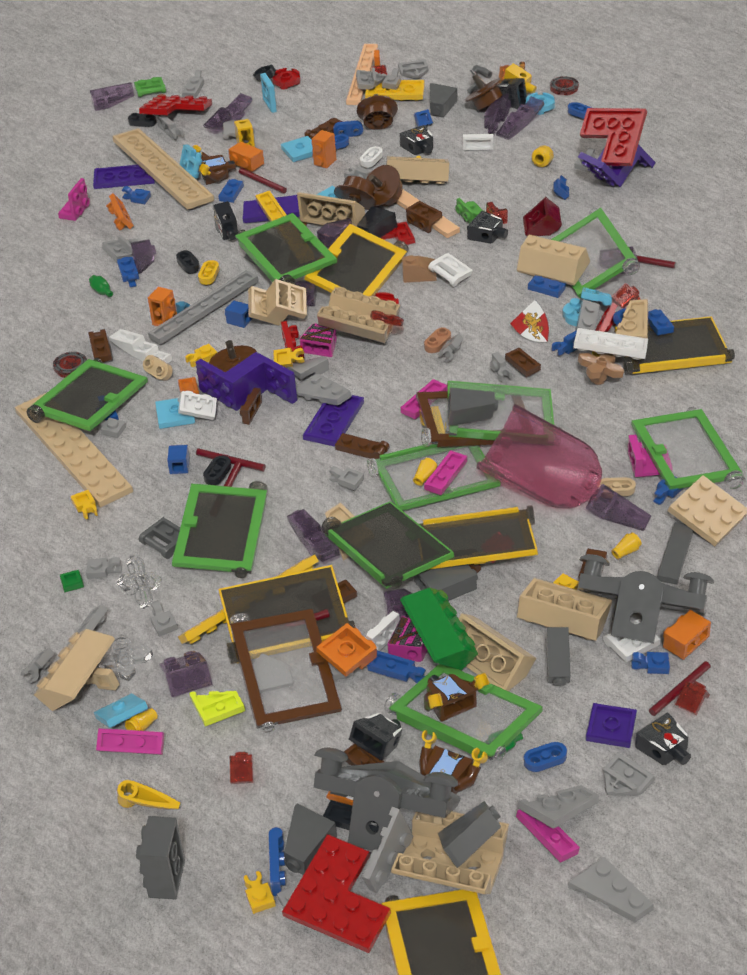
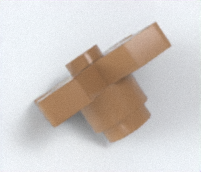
[578,353,624,385]

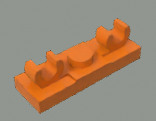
[106,193,134,230]

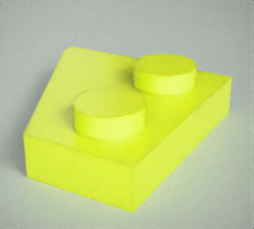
[189,691,245,727]

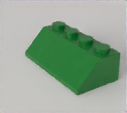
[400,587,478,670]

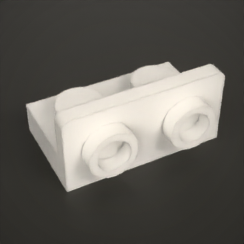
[178,391,217,420]
[365,611,400,651]

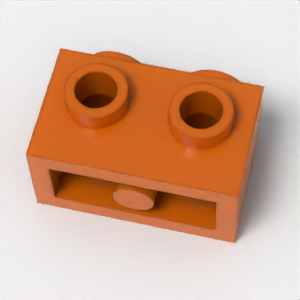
[311,130,336,169]
[228,141,264,171]
[148,286,177,326]
[663,610,711,660]

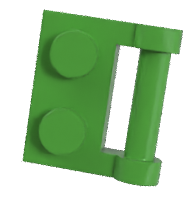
[134,77,166,98]

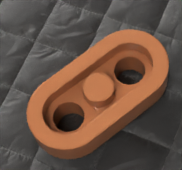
[424,327,451,353]

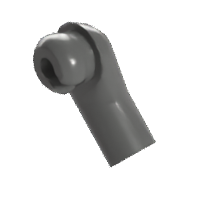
[471,65,492,78]

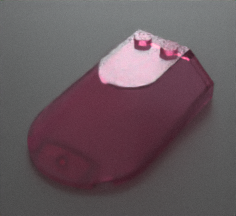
[476,404,602,508]

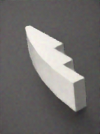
[109,329,173,363]

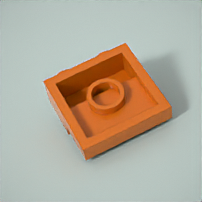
[316,623,377,677]

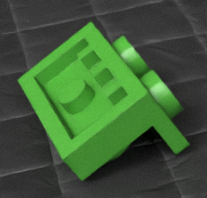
[455,198,483,223]

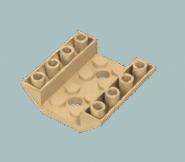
[317,287,400,343]
[391,811,509,894]

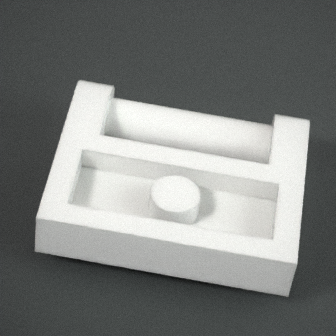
[428,253,473,287]
[603,619,661,662]

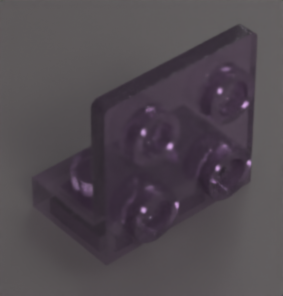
[159,651,213,697]

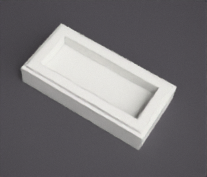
[463,134,494,150]

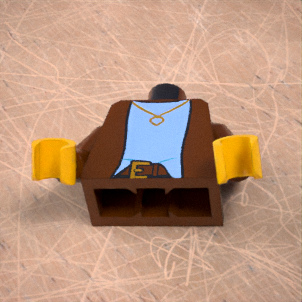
[192,145,236,185]
[424,673,490,722]
[419,730,488,794]

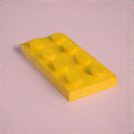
[365,80,425,101]

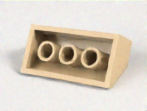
[386,156,449,184]
[297,192,365,229]
[517,235,590,286]
[517,578,612,641]
[459,613,536,691]
[34,629,115,711]

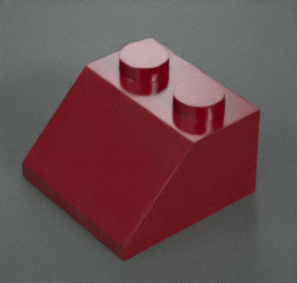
[523,197,562,237]

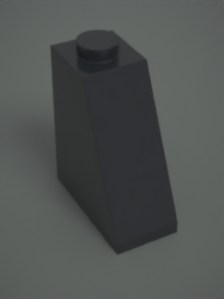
[357,206,398,243]

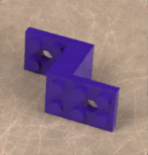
[578,144,656,187]
[196,352,297,411]

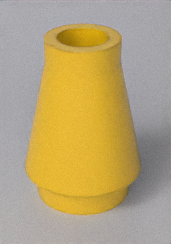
[413,458,437,486]
[611,532,642,560]
[125,708,158,731]

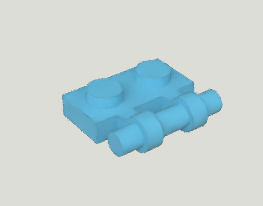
[179,145,202,180]
[581,287,612,306]

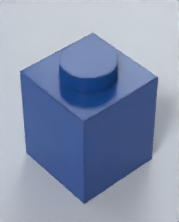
[225,300,253,328]
[167,445,190,474]

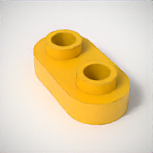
[198,260,219,285]

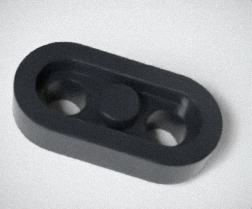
[253,65,276,81]
[128,113,157,127]
[176,250,200,274]
[203,455,231,485]

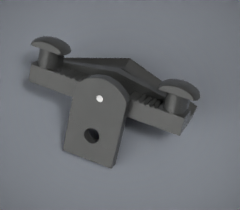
[578,554,715,644]
[313,747,461,851]

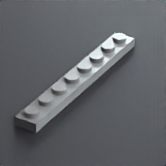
[148,270,258,345]

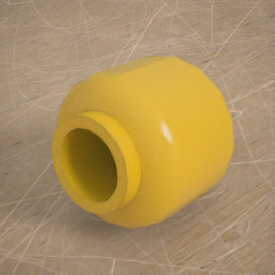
[532,145,554,167]

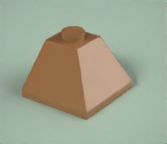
[402,255,437,283]

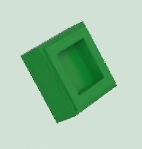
[60,569,84,593]

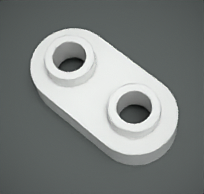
[360,147,383,168]

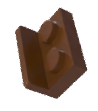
[406,201,442,233]

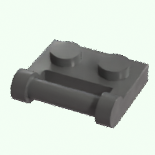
[138,517,191,559]

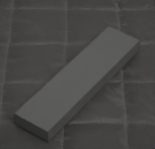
[657,522,694,585]

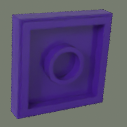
[586,703,637,748]

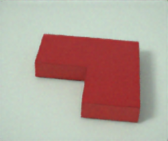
[380,222,415,246]

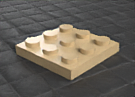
[668,475,747,547]

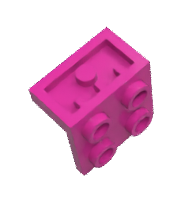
[58,178,90,221]
[628,434,673,477]

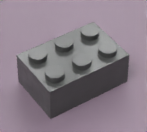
[136,816,185,900]

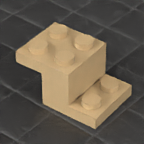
[248,279,307,325]

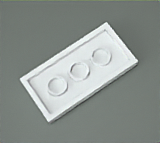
[573,328,648,360]

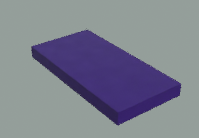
[93,165,155,189]
[242,195,300,224]
[303,395,364,447]

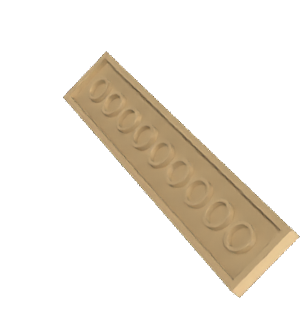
[113,128,214,209]
[15,393,133,508]

